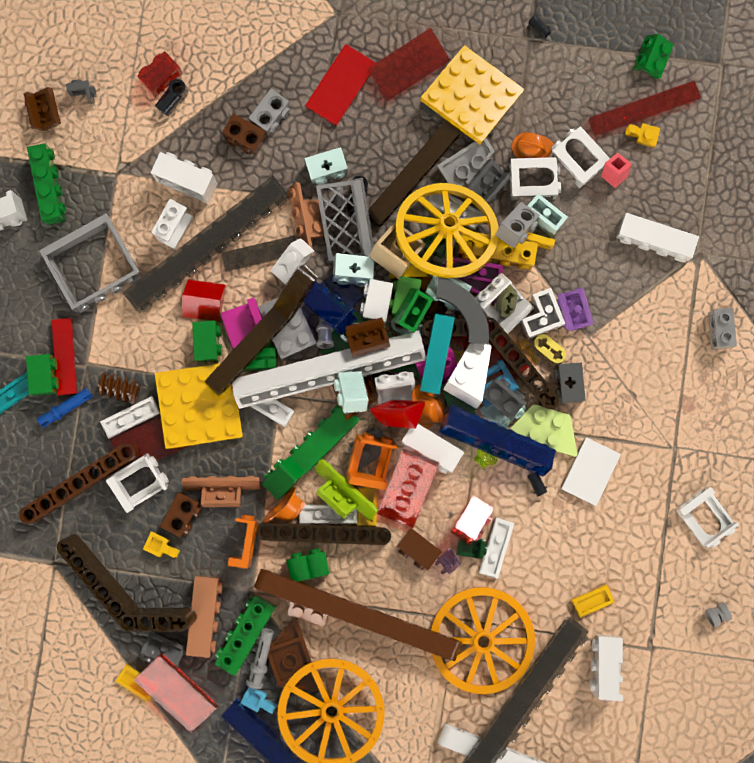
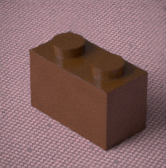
[397,528,442,570]

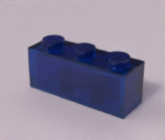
[303,282,357,335]

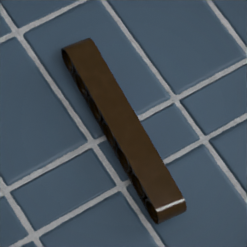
[368,120,462,227]
[257,523,391,545]

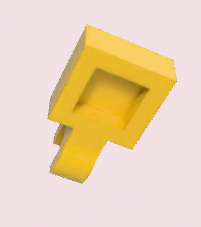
[625,123,660,148]
[143,531,180,558]

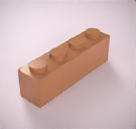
[186,575,223,658]

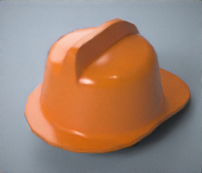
[512,132,555,159]
[412,384,444,429]
[263,487,305,523]

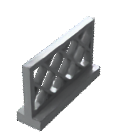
[316,178,374,261]

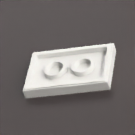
[561,437,621,506]

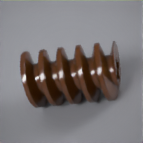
[98,371,141,404]

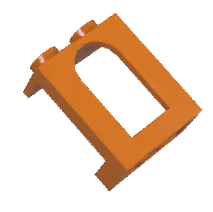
[345,433,398,490]
[228,514,259,569]

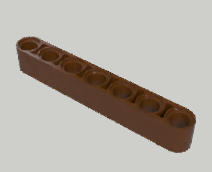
[19,444,139,524]

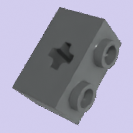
[554,362,586,404]

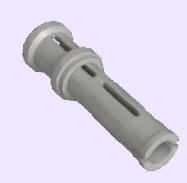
[316,291,334,349]
[246,628,274,689]

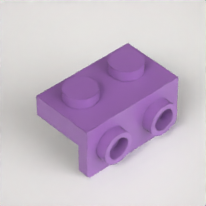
[556,288,594,331]

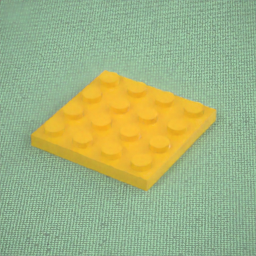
[420,45,524,145]
[155,363,243,449]

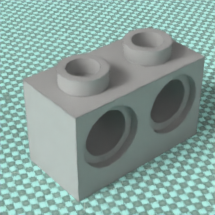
[248,89,291,136]
[496,202,540,248]
[708,308,737,350]

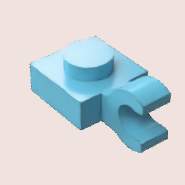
[241,687,277,714]

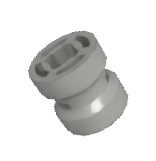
[705,602,732,628]

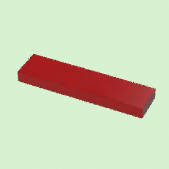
[52,318,78,396]

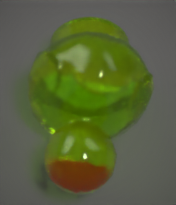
[474,443,506,469]

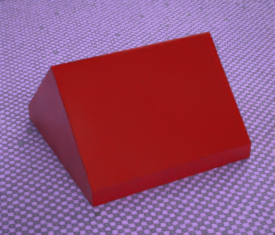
[182,279,226,322]
[371,399,425,429]

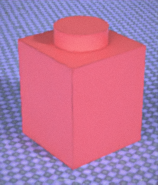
[601,153,632,188]

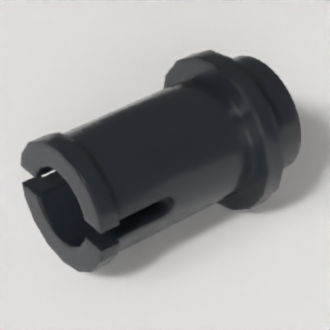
[528,15,552,39]
[527,471,548,497]

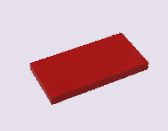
[305,44,377,127]

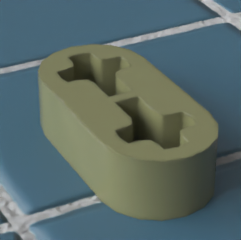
[496,285,517,318]

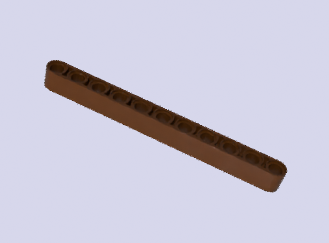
[254,569,462,661]

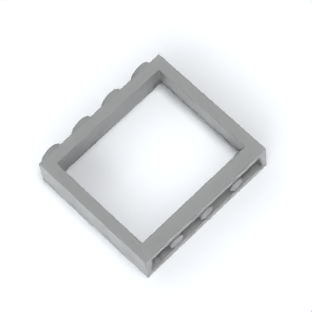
[39,214,142,313]

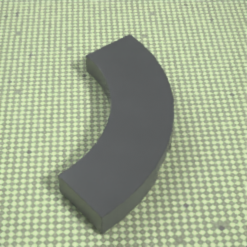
[435,278,489,345]

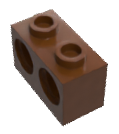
[222,113,267,155]
[160,492,202,538]

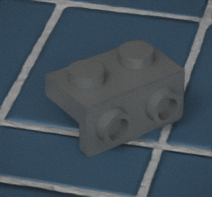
[466,159,511,203]

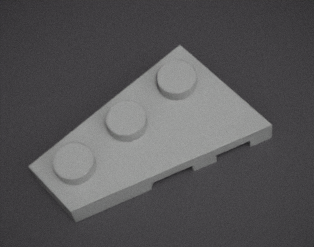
[436,138,495,198]

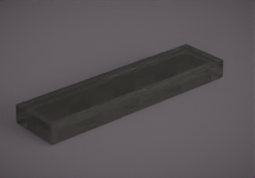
[221,235,296,272]

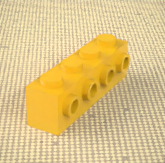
[458,232,538,271]

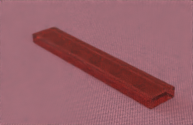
[588,80,701,137]

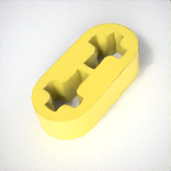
[533,334,566,364]

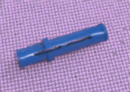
[37,387,93,429]

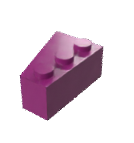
[444,257,503,304]

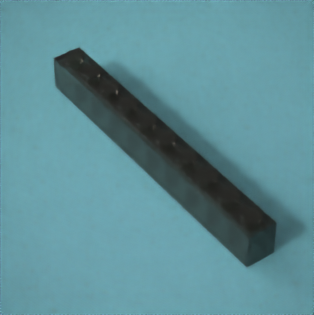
[122,176,288,313]
[462,617,589,763]

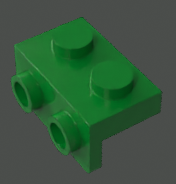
[633,33,674,79]

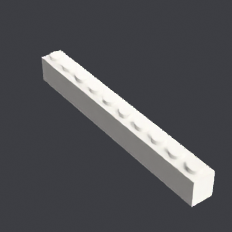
[232,331,426,409]

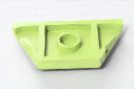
[505,404,577,457]

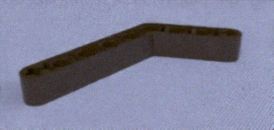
[204,265,318,396]
[421,317,559,409]
[57,534,197,632]

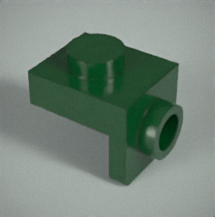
[456,535,487,559]

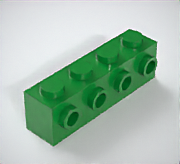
[27,143,66,225]
[289,404,360,475]
[214,594,276,676]

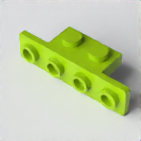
[315,459,378,521]

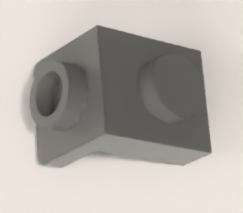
[66,80,97,104]

